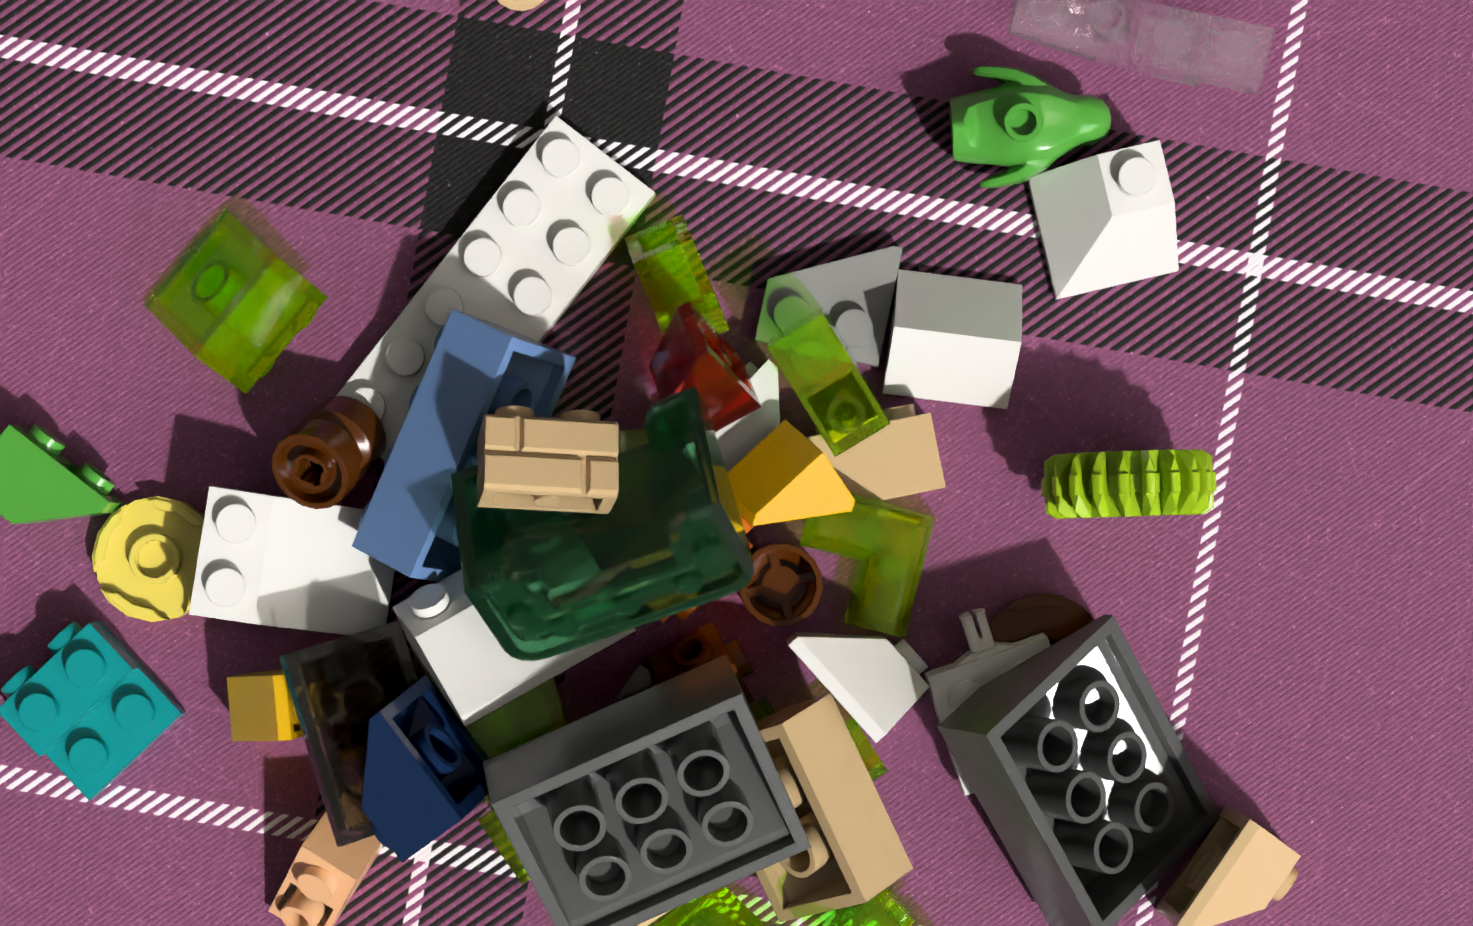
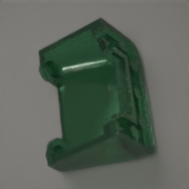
[451,386,755,661]

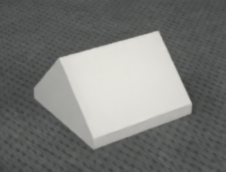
[882,269,1022,409]

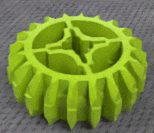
[1041,449,1217,519]

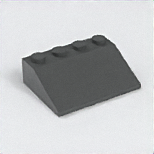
[937,614,1220,926]
[482,655,812,926]

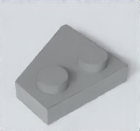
[755,246,903,368]

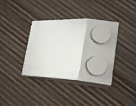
[189,486,395,639]

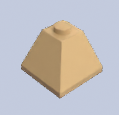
[1155,806,1301,926]

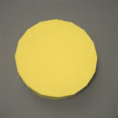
[92,496,204,622]

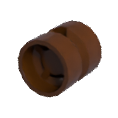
[272,395,386,509]
[739,543,823,627]

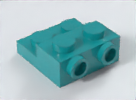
[0,621,186,801]

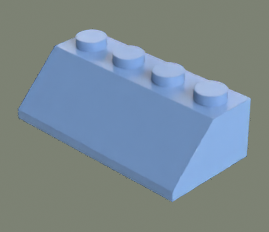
[352,309,576,582]

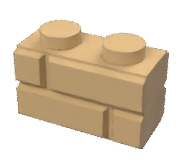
[476,406,619,514]

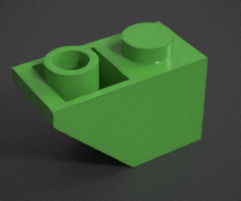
[0,423,124,524]

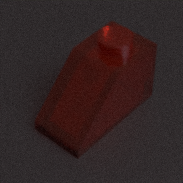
[649,301,761,443]

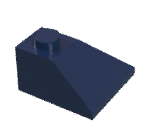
[362,675,489,863]

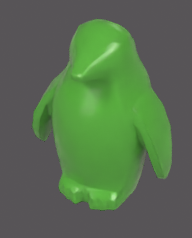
[949,65,1112,189]

